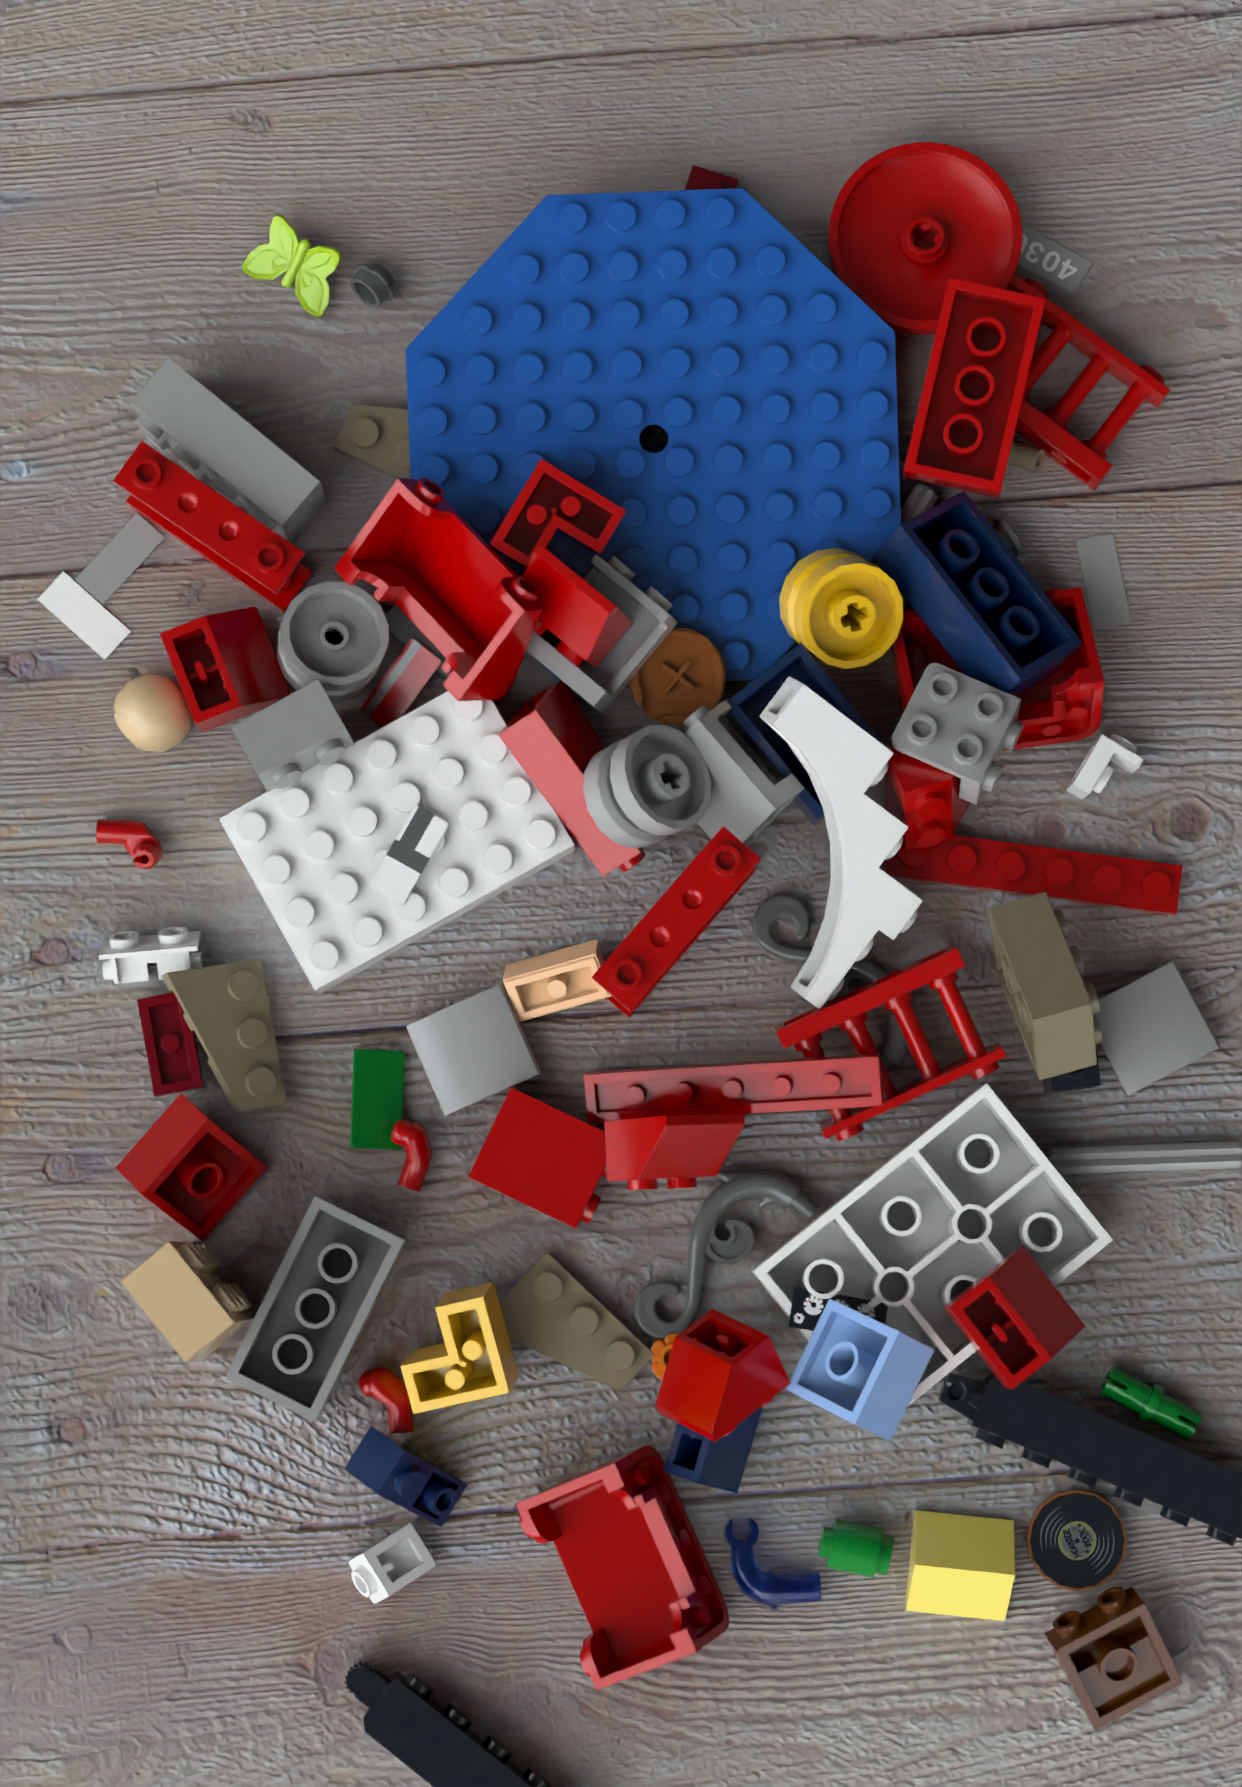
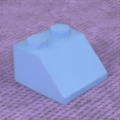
[786,1298,934,1442]

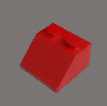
[523,544,633,669]
[884,746,971,852]
[116,1093,267,1242]
[604,1114,745,1190]

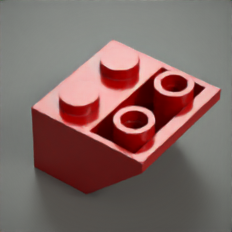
[160,606,291,733]
[943,1245,1085,1390]
[655,1309,791,1442]

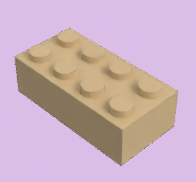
[120,1241,254,1362]

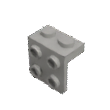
[891,663,1024,805]

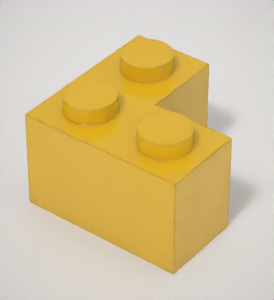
[400,1282,519,1414]

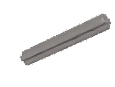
[1047,1141,1242,1174]

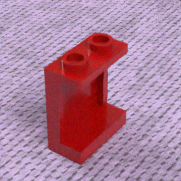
[468,1087,607,1229]

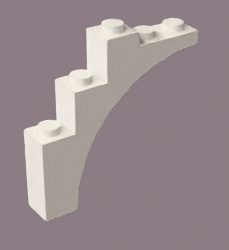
[759,676,923,1009]

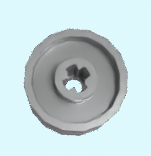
[276,581,389,702]
[583,724,712,849]

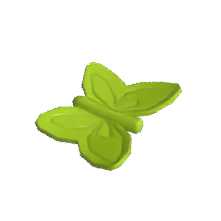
[242,214,341,317]

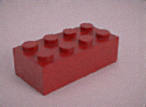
[904,277,1046,498]

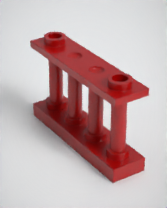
[1007,274,1170,491]
[113,441,314,613]
[591,826,761,1018]
[774,945,1007,1141]

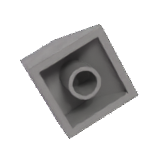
[231,679,354,792]

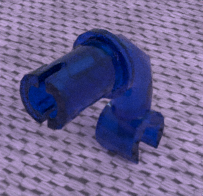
[723,1518,821,1611]

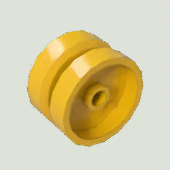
[779,548,904,669]

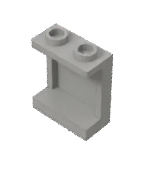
[527,554,678,714]
[681,700,804,845]

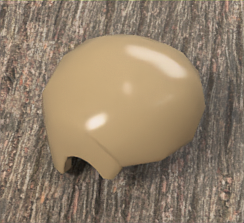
[113,673,192,752]

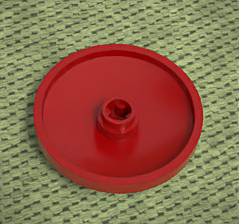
[828,142,1022,335]

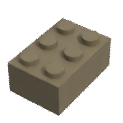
[988,892,1102,1081]

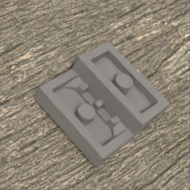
[1094,960,1221,1095]
[406,984,542,1116]

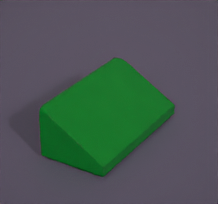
[350,1049,405,1150]

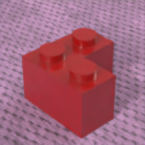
[489,459,626,568]

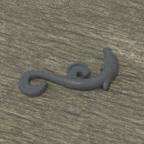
[753,895,917,1072]
[634,1170,820,1339]

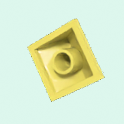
[905,1510,1015,1621]

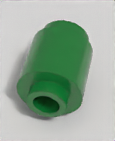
[818,1518,894,1578]

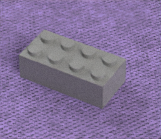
[131,358,327,544]
[225,1196,408,1422]

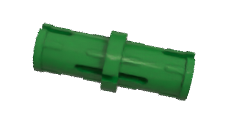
[1099,1365,1202,1441]

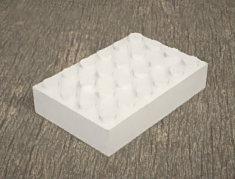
[219,691,575,995]
[751,1083,1113,1407]

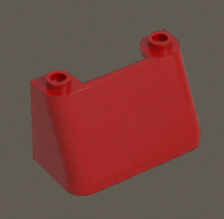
[334,477,543,702]
[891,587,1105,751]
[516,1445,729,1691]

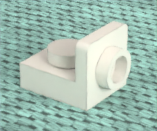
[1065,734,1144,800]
[349,1522,437,1604]

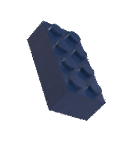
[873,491,1083,696]

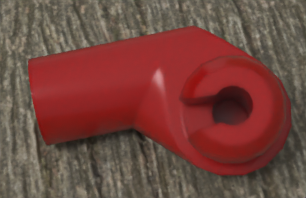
[96,819,162,869]
[391,1119,433,1192]
[359,1367,414,1433]

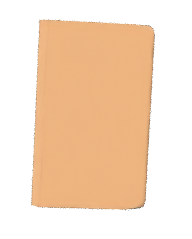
[503,940,611,1022]

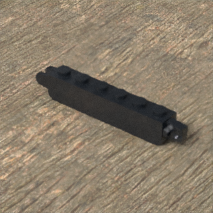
[938,1373,1242,1546]
[344,1661,552,1787]

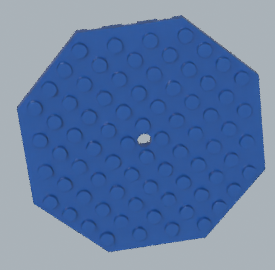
[405,188,901,685]

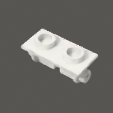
[98,927,203,984]

